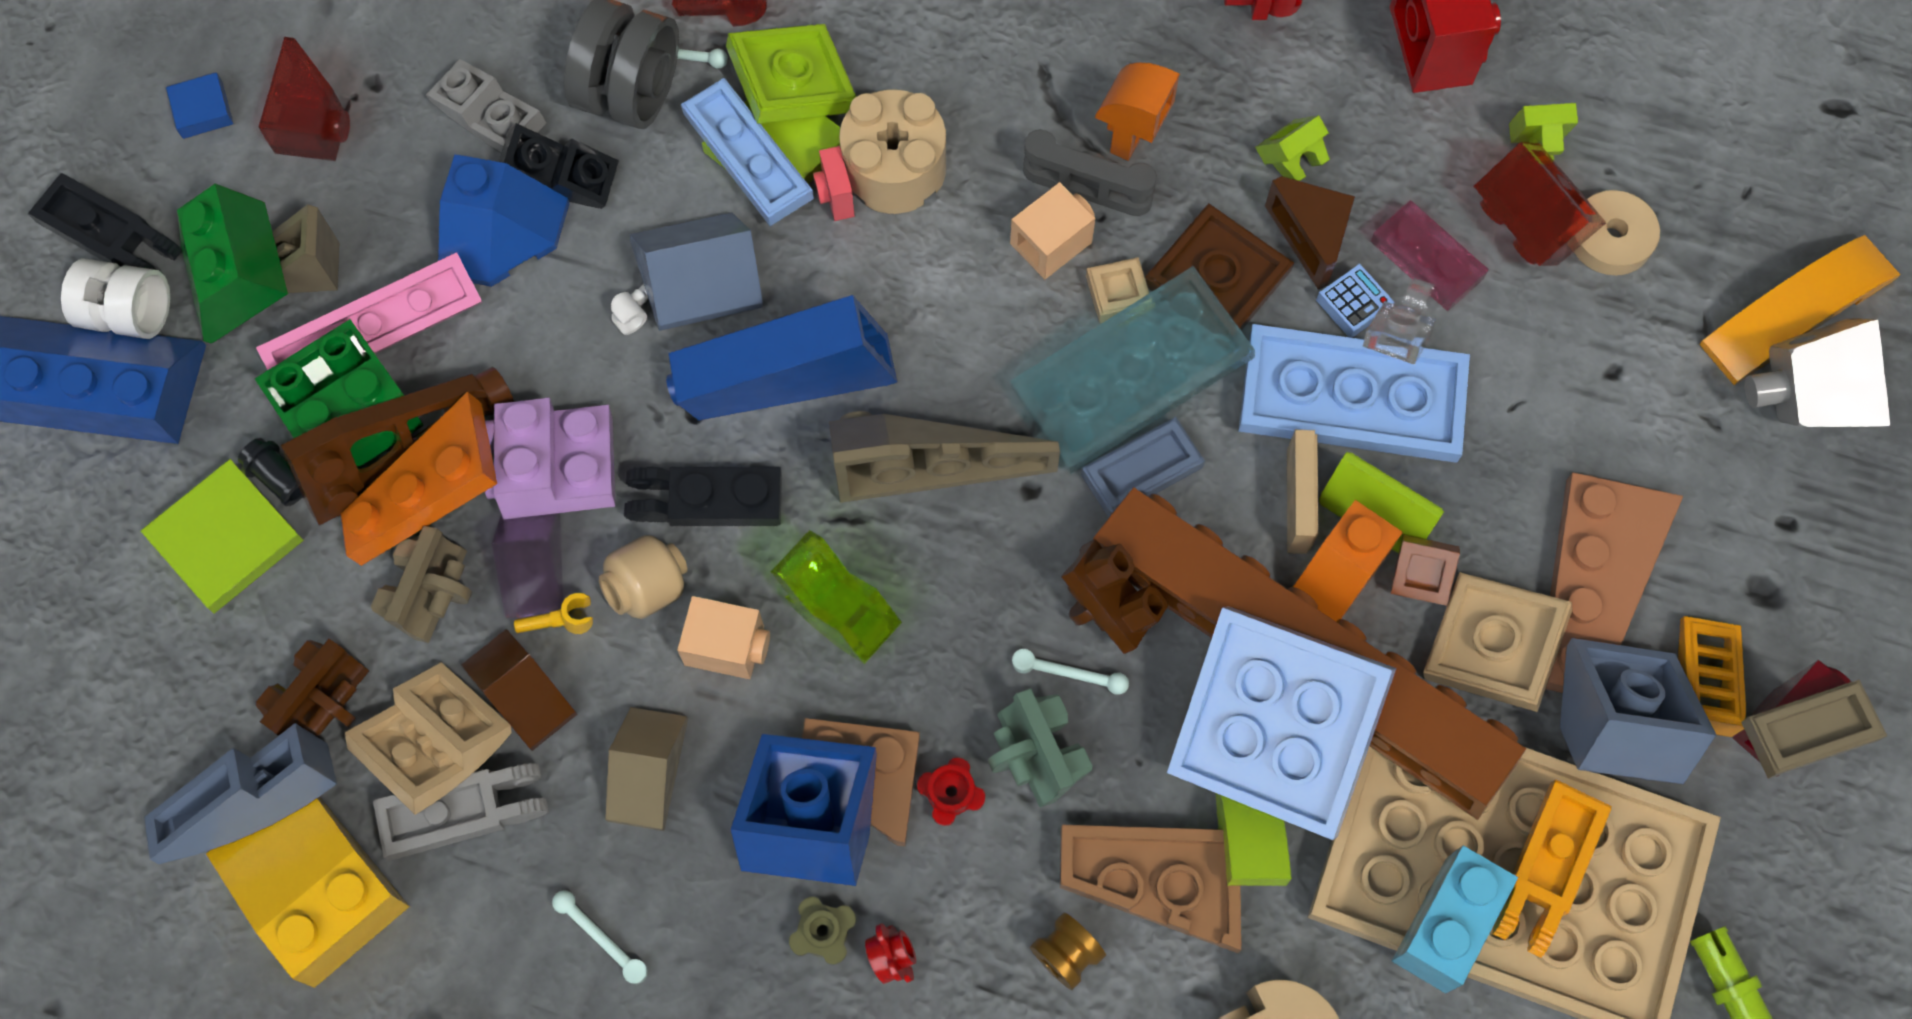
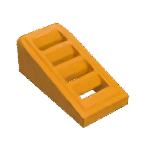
[1678,616,1746,737]

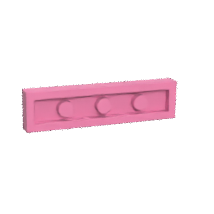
[256,253,483,370]

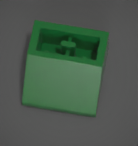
[255,319,424,468]

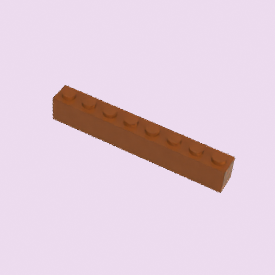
[1093,487,1526,820]

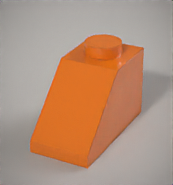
[1293,500,1403,621]

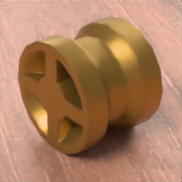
[1030,912,1106,990]

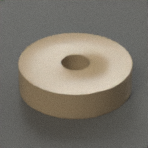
[1569,190,1660,276]

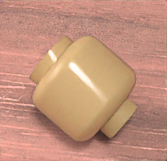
[599,535,687,619]

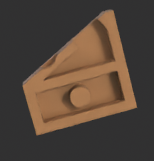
[802,718,920,847]

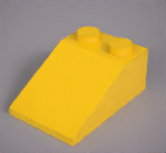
[206,796,410,988]

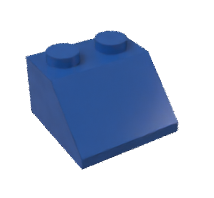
[730,734,877,886]

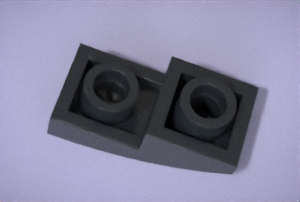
[499,123,619,209]

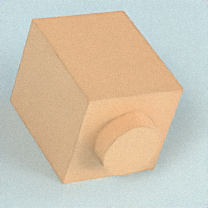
[1010,182,1095,280]
[677,596,770,679]

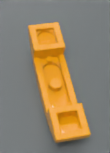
[1699,235,1901,385]

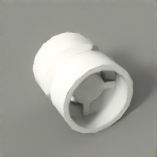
[61,258,170,339]

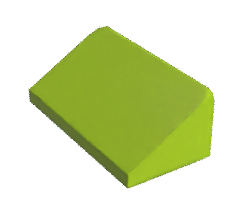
[1318,452,1444,554]

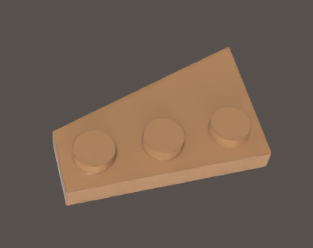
[1060,825,1241,953]

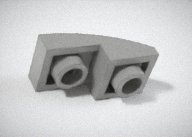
[426,59,546,152]

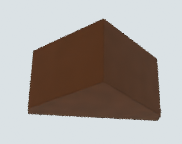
[1265,176,1355,290]
[461,629,578,751]

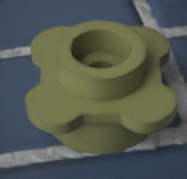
[789,897,856,965]

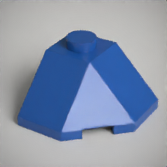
[438,154,570,287]

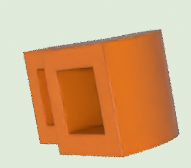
[1095,62,1180,161]

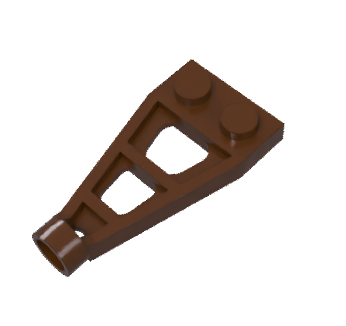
[281,367,514,526]

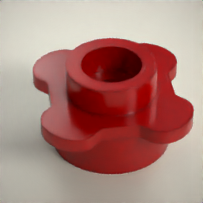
[917,758,985,826]
[865,923,917,984]

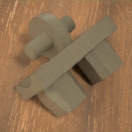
[371,526,472,643]

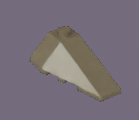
[829,411,1060,503]

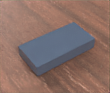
[1081,417,1205,518]

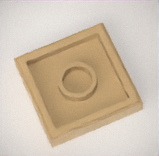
[1423,572,1572,712]

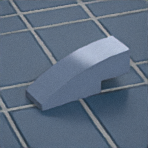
[144,723,337,864]

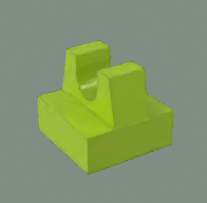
[1509,103,1578,166]
[1255,115,1330,181]

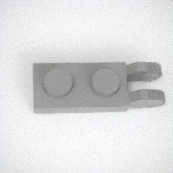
[373,763,549,861]

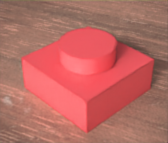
[813,146,855,221]

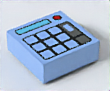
[1316,264,1395,338]

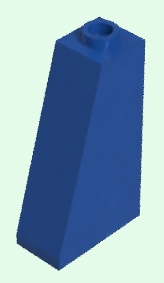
[666,295,897,420]

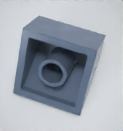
[1560,638,1716,784]

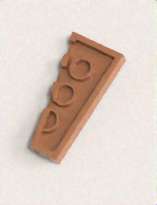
[1546,472,1683,693]

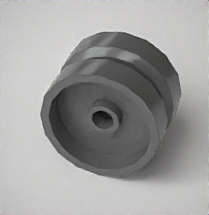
[564,0,679,129]

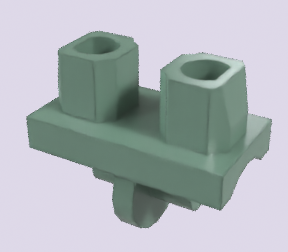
[988,689,1093,808]

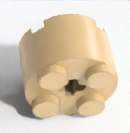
[839,90,946,214]

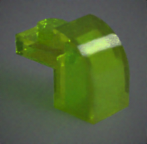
[770,530,902,664]

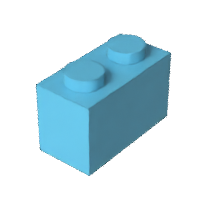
[1392,845,1518,994]

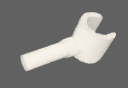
[611,284,648,335]

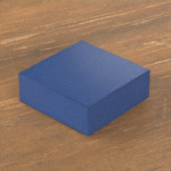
[166,72,234,139]

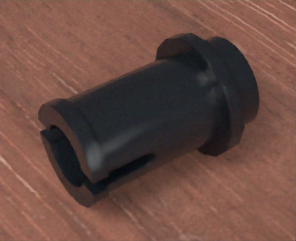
[238,438,303,506]

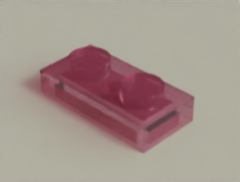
[1370,200,1489,311]

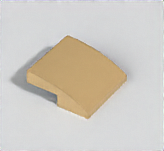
[345,662,511,815]

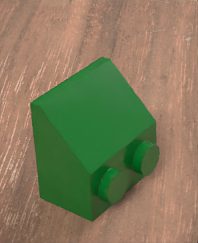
[177,183,288,344]

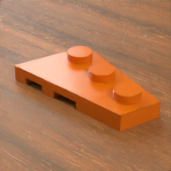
[341,392,497,566]

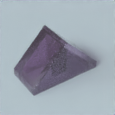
[492,513,563,619]

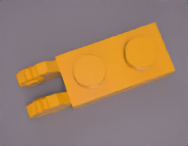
[1492,779,1612,958]

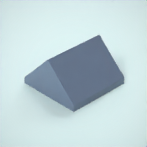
[630,213,763,331]

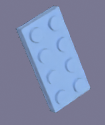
[1238,324,1470,463]

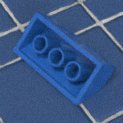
[0,316,206,444]

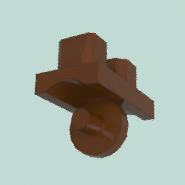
[1061,539,1168,654]
[256,639,369,736]

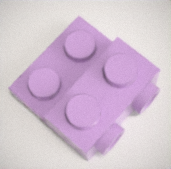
[485,398,615,520]

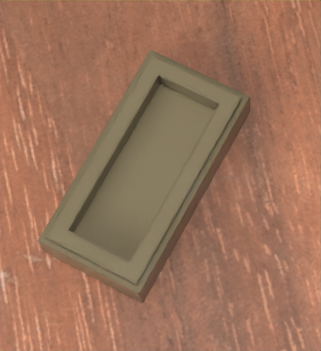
[1741,680,1887,779]

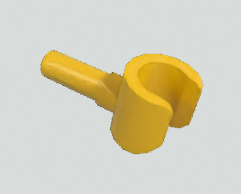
[514,593,593,634]

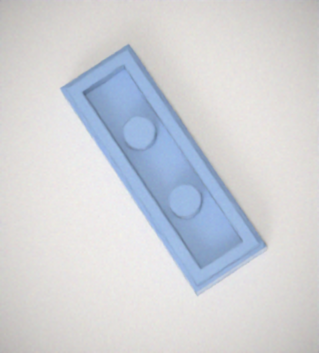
[681,78,814,226]

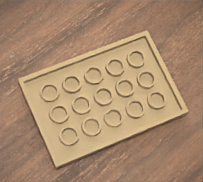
[1307,746,1721,1019]

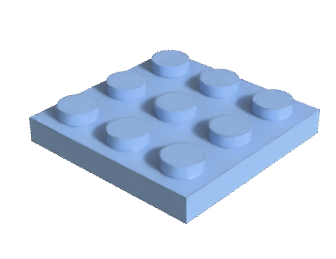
[1167,606,1396,840]

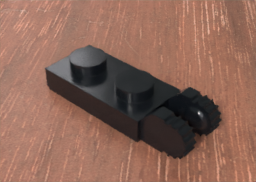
[28,173,182,270]
[624,467,782,526]

